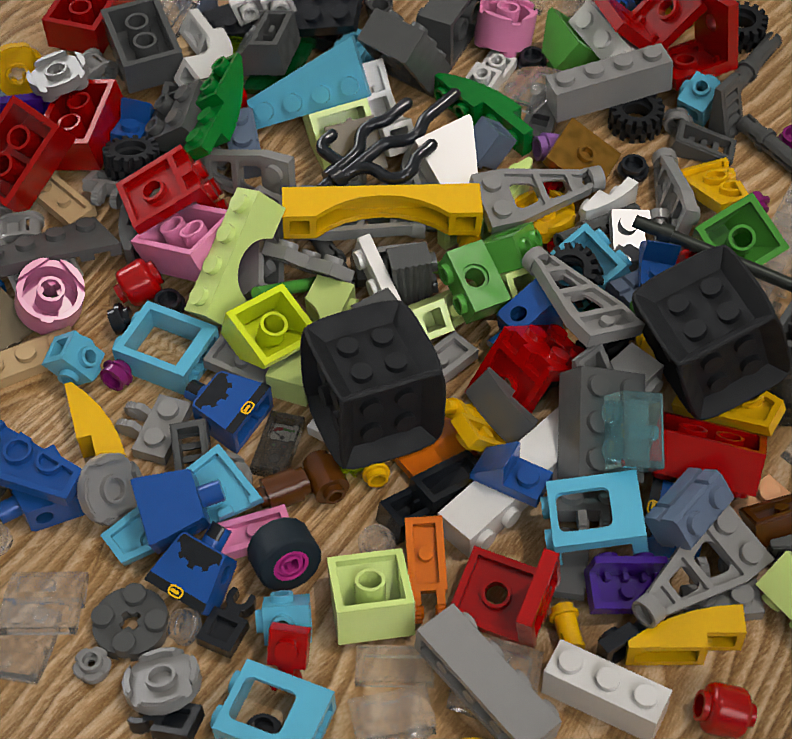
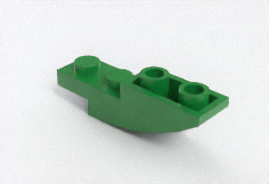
[184,52,243,161]
[434,73,533,156]

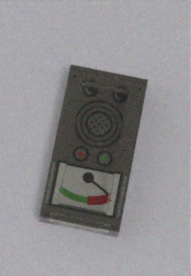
[250,410,306,477]

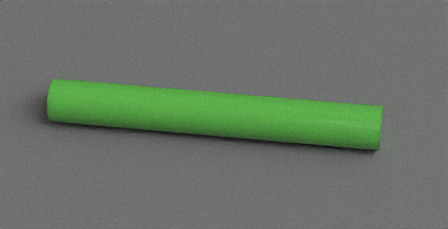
[251,277,316,298]

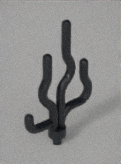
[316,88,461,187]

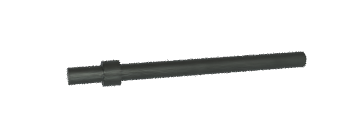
[632,214,792,292]

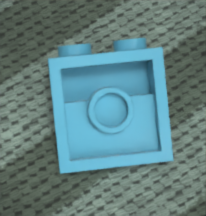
[550,223,632,312]

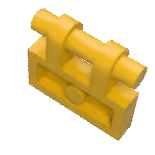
[445,397,506,454]

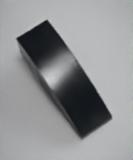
[376,450,478,545]

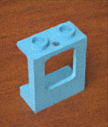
[540,469,649,565]
[210,659,337,739]

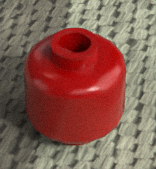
[113,258,165,307]
[693,682,757,739]

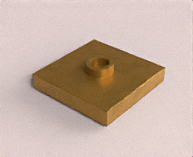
[542,117,621,198]

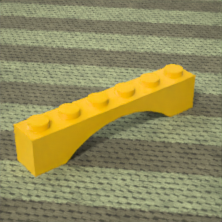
[282,183,483,239]

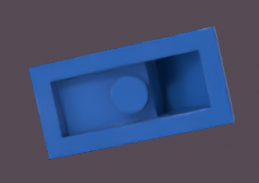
[110,97,155,143]
[638,240,681,288]
[470,441,553,508]

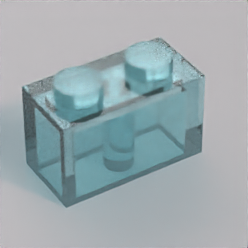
[602,390,665,473]

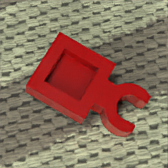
[267,622,311,691]

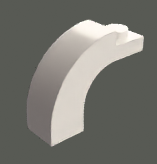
[174,8,233,87]
[362,58,414,157]

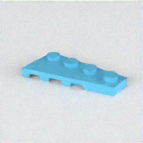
[247,36,372,129]
[100,443,265,566]

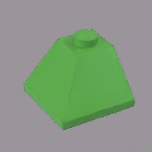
[542,7,600,73]
[692,192,790,265]

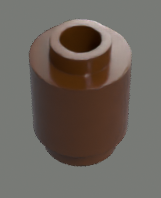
[303,450,350,504]
[256,467,312,509]

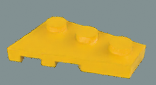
[680,157,749,214]
[671,391,786,437]

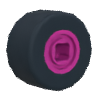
[247,517,321,591]

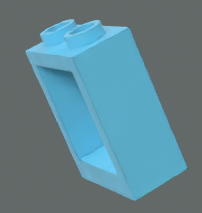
[112,300,220,395]

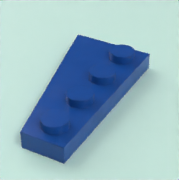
[0,420,82,507]

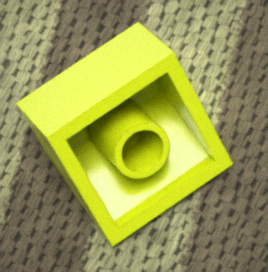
[221,283,313,369]

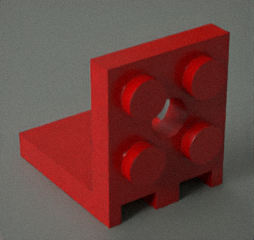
[593,0,708,50]
[666,0,739,91]
[115,144,229,235]
[464,324,585,413]
[450,545,561,651]

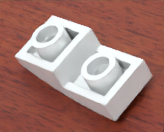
[228,0,297,26]
[465,49,518,90]
[578,177,639,228]

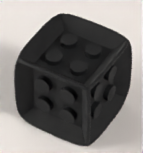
[632,245,792,420]
[300,300,446,469]

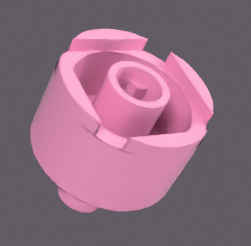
[474,0,538,58]
[14,258,85,335]

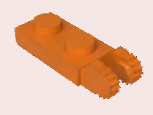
[404,515,448,624]

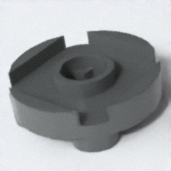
[91,583,170,662]

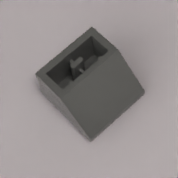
[236,10,301,76]
[145,79,203,152]

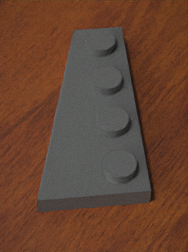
[0,217,123,278]

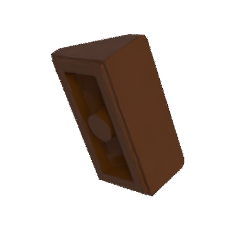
[739,494,792,547]

